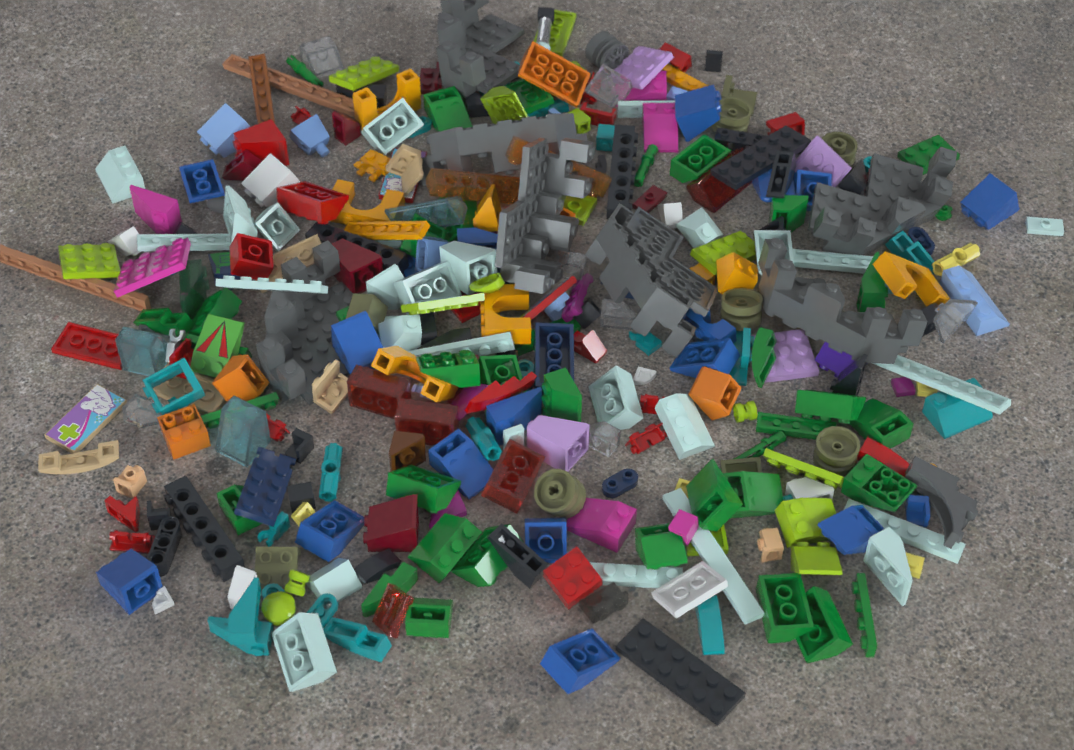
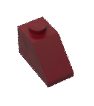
[332,111,361,146]
[222,150,262,181]

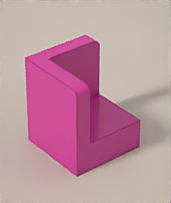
[668,509,699,546]

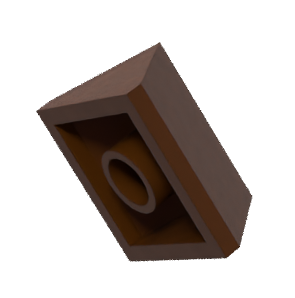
[389,431,426,472]

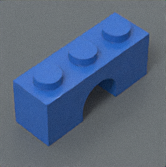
[682,308,737,343]

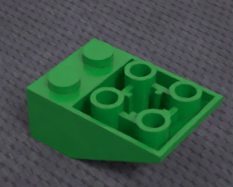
[423,86,472,132]
[856,252,888,312]
[416,350,481,388]
[850,398,914,449]
[841,454,918,512]
[686,459,743,532]
[723,471,784,519]

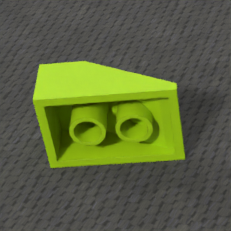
[775,498,836,548]
[790,542,842,575]

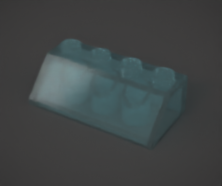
[384,196,468,228]

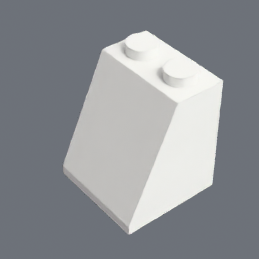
[241,153,300,207]

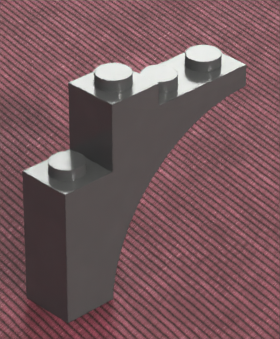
[904,456,978,549]

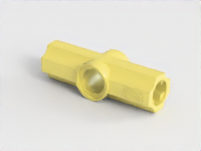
[932,243,980,276]

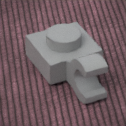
[165,328,186,362]

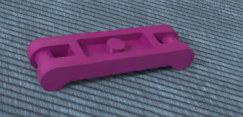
[561,273,594,323]

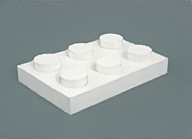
[651,561,728,618]

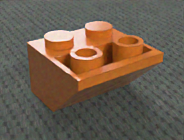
[212,354,270,406]
[688,366,742,420]
[157,404,211,460]

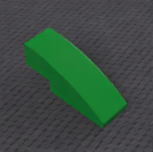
[134,308,194,335]
[751,327,777,388]
[361,562,418,618]

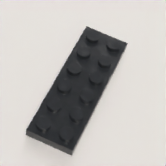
[711,126,811,190]
[616,618,746,726]

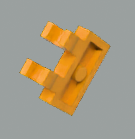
[353,149,391,182]

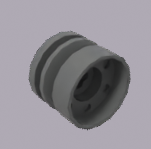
[585,31,629,75]

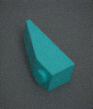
[224,577,261,645]
[207,616,274,656]

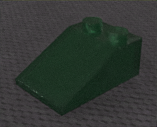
[179,259,210,320]

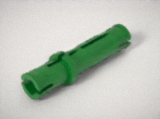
[286,55,324,87]
[634,144,658,187]
[733,431,787,459]

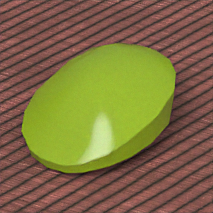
[469,273,505,294]
[261,591,295,626]

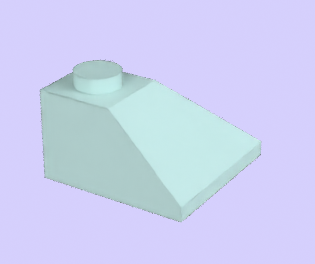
[254,202,300,252]
[676,207,724,248]
[366,264,404,310]
[378,315,422,351]

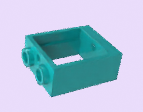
[142,357,206,415]

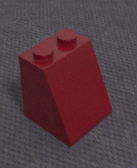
[332,239,383,294]
[363,494,419,552]

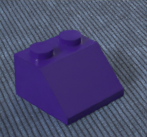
[815,342,868,378]

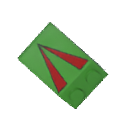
[190,314,245,377]

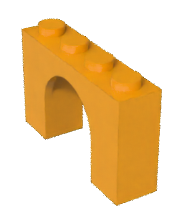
[352,68,421,131]
[330,179,405,225]
[873,251,950,307]
[480,284,531,344]
[371,345,459,402]

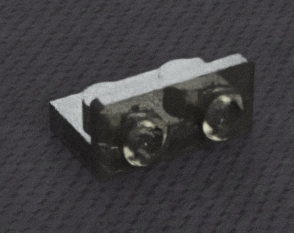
[579,582,629,624]

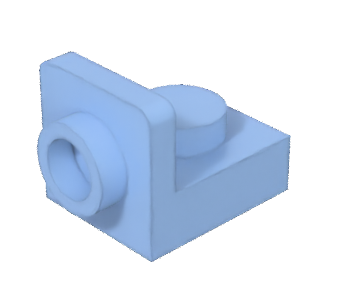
[544,292,570,322]

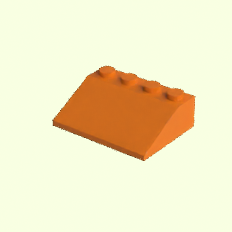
[518,41,591,108]

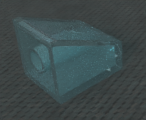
[115,326,167,376]
[215,396,271,468]

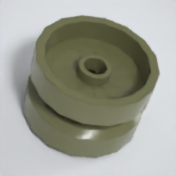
[711,97,752,132]
[822,132,858,168]
[720,288,763,331]
[813,426,860,477]
[534,469,586,519]

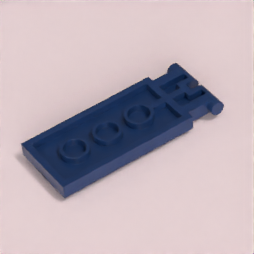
[234,446,296,527]

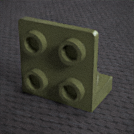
[721,75,757,116]
[255,546,301,589]

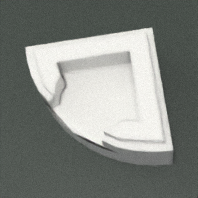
[633,366,656,385]
[152,586,174,614]

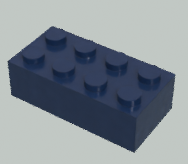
[534,323,574,396]

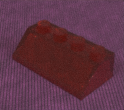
[685,148,752,213]

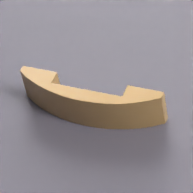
[38,440,119,474]

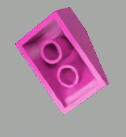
[616,71,667,107]
[642,103,678,152]
[129,185,182,234]
[566,498,637,553]

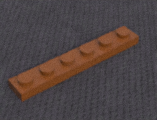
[248,53,276,125]

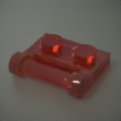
[372,583,414,639]

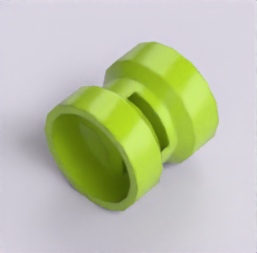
[733,401,758,423]
[284,570,310,596]

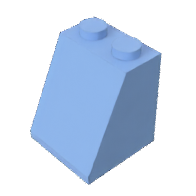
[197,103,251,158]

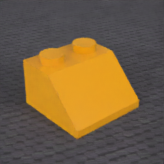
[473,184,502,232]
[716,252,758,295]

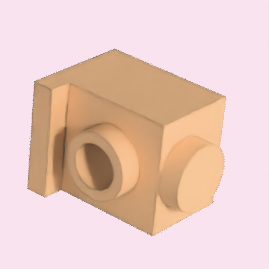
[113,465,147,499]
[757,528,784,562]

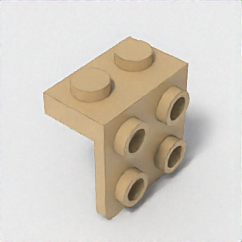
[386,144,424,196]
[312,359,355,414]

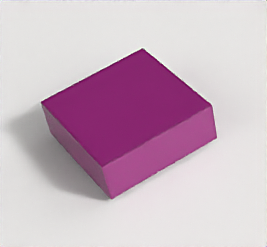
[891,377,916,397]

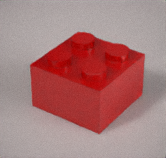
[229,233,274,280]
[543,546,602,610]

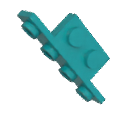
[729,328,754,386]

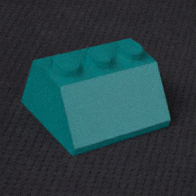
[922,377,993,439]

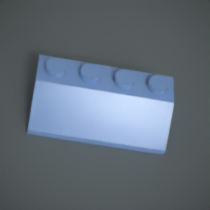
[940,266,1009,336]

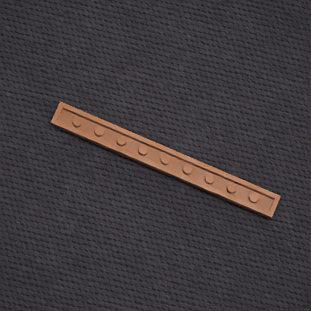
[223,54,355,118]
[0,245,151,311]

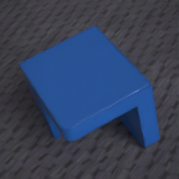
[905,495,930,528]

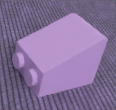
[526,415,590,472]

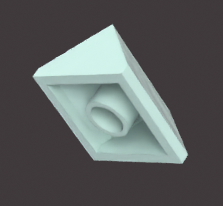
[306,558,362,609]

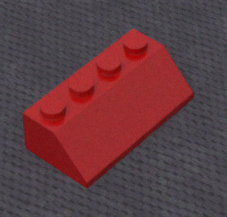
[277,181,349,224]

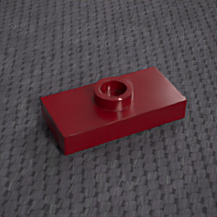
[632,185,667,213]

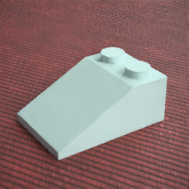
[863,527,913,606]

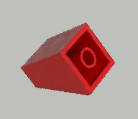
[233,119,290,166]

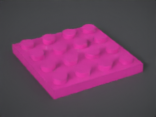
[114,237,191,298]

